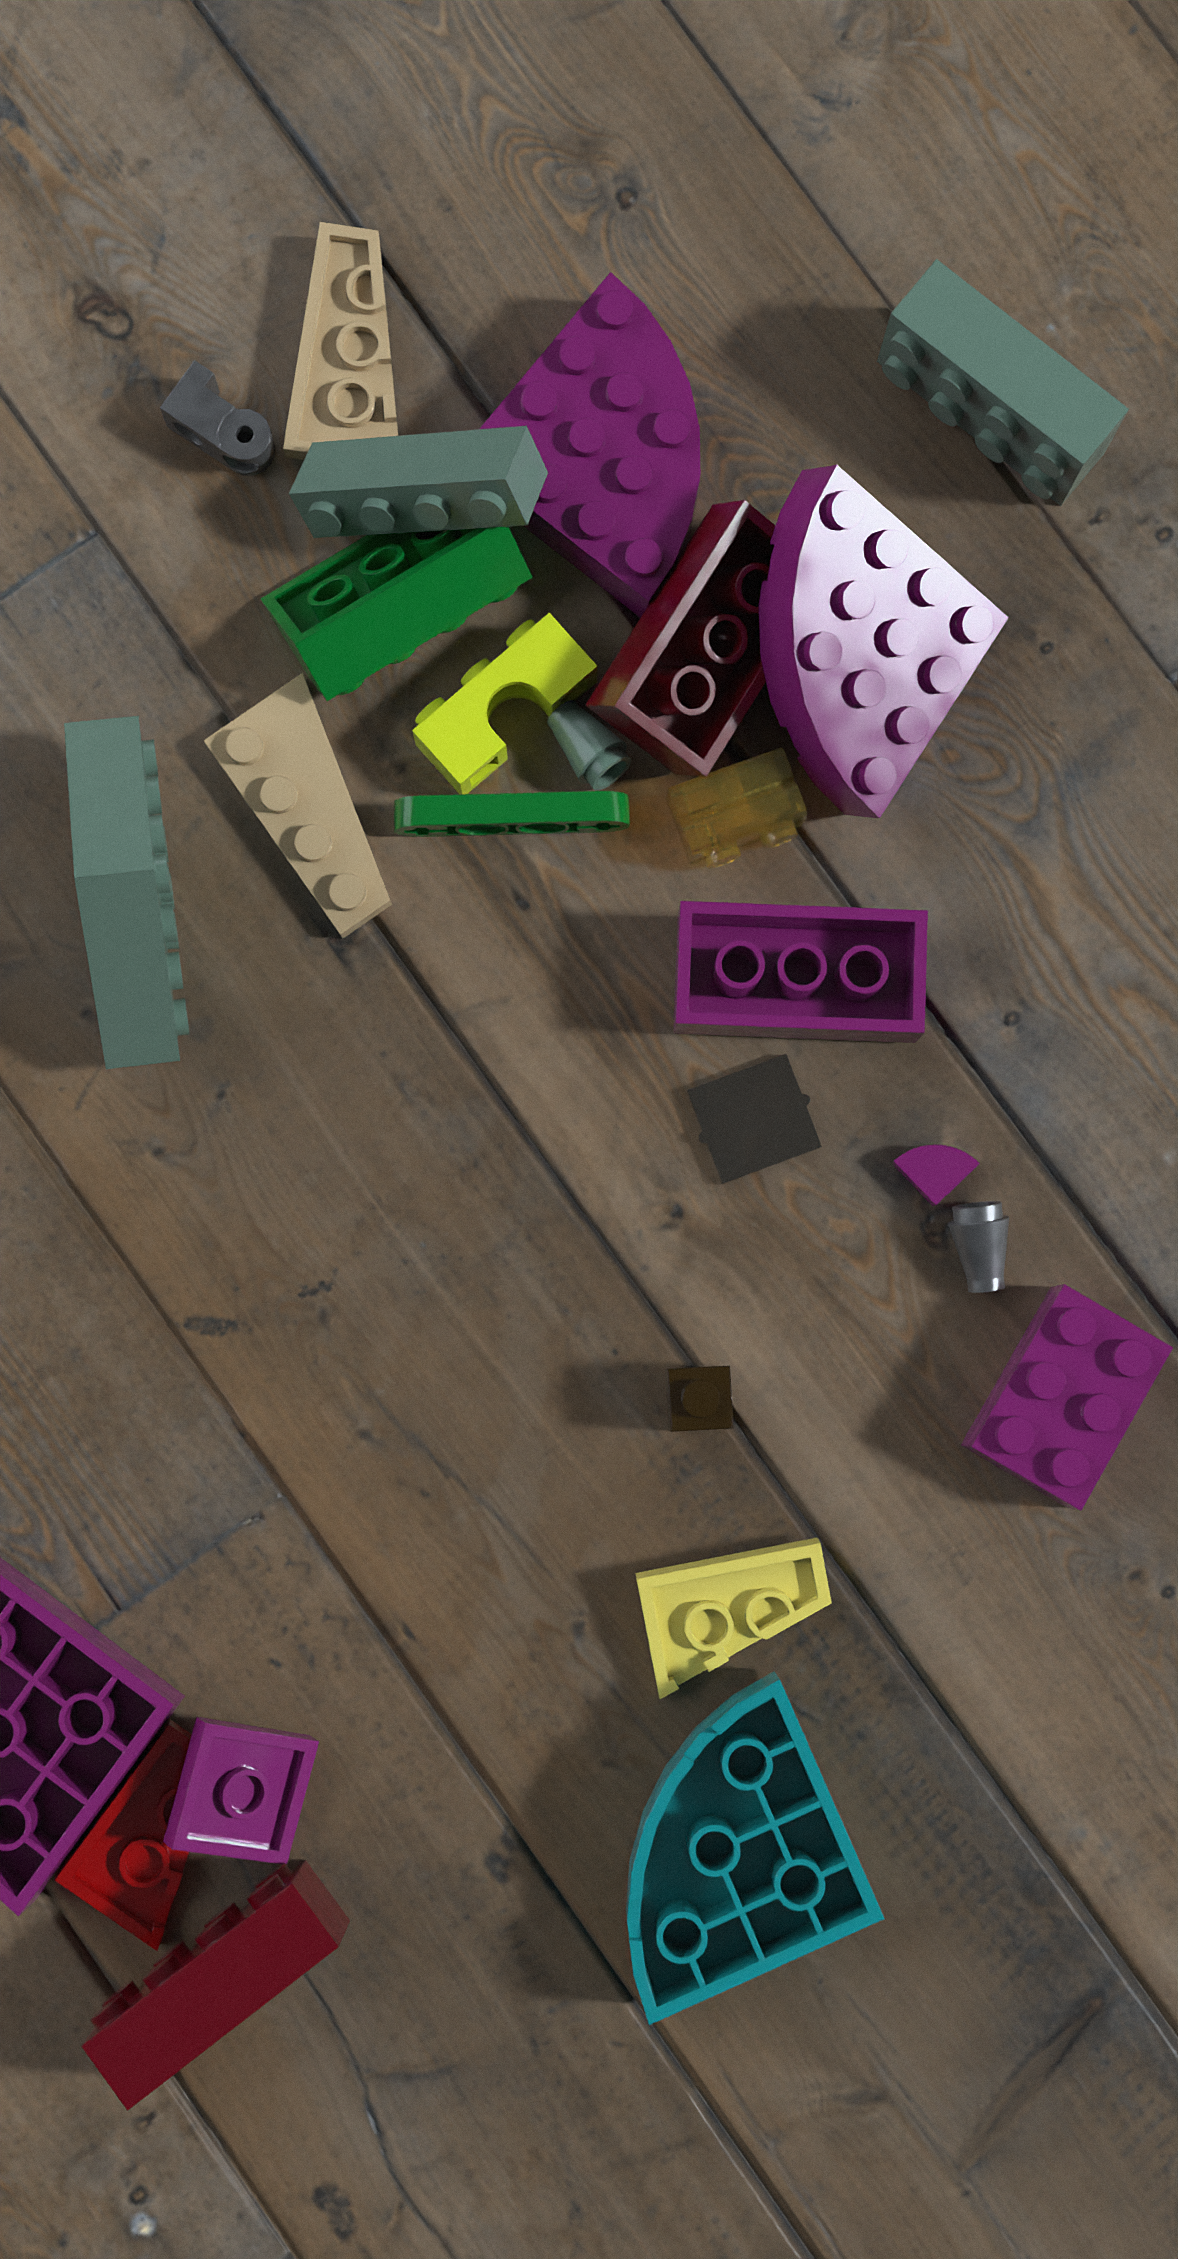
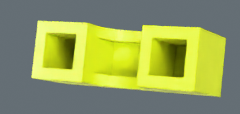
[412,613,598,794]

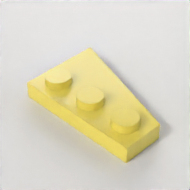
[635,1538,832,1699]

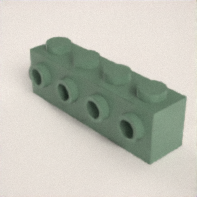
[289,426,548,538]

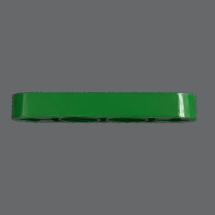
[394,791,630,837]

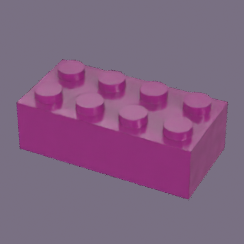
[673,901,928,1043]

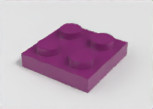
[163,1717,319,1865]

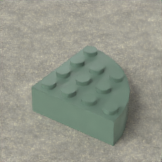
[64,716,190,1069]

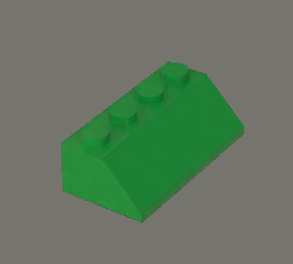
[261,527,533,701]

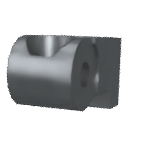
[160,360,275,476]

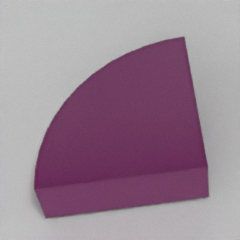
[892,1145,980,1207]

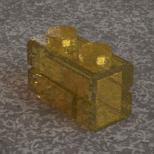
[666,747,807,869]

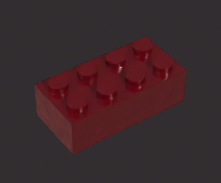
[585,500,775,777]
[81,1860,350,2111]

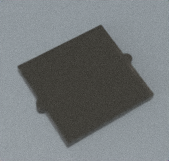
[687,1054,822,1184]

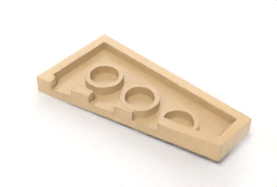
[283,222,399,460]
[204,673,392,938]

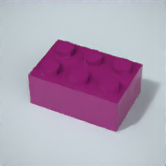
[961,1284,1173,1511]

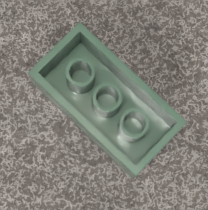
[877,259,1129,506]

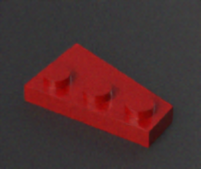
[55,1719,192,1951]

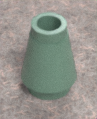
[547,700,631,791]

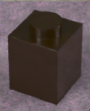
[665,1365,734,1432]

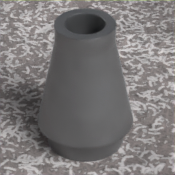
[948,1201,1009,1293]

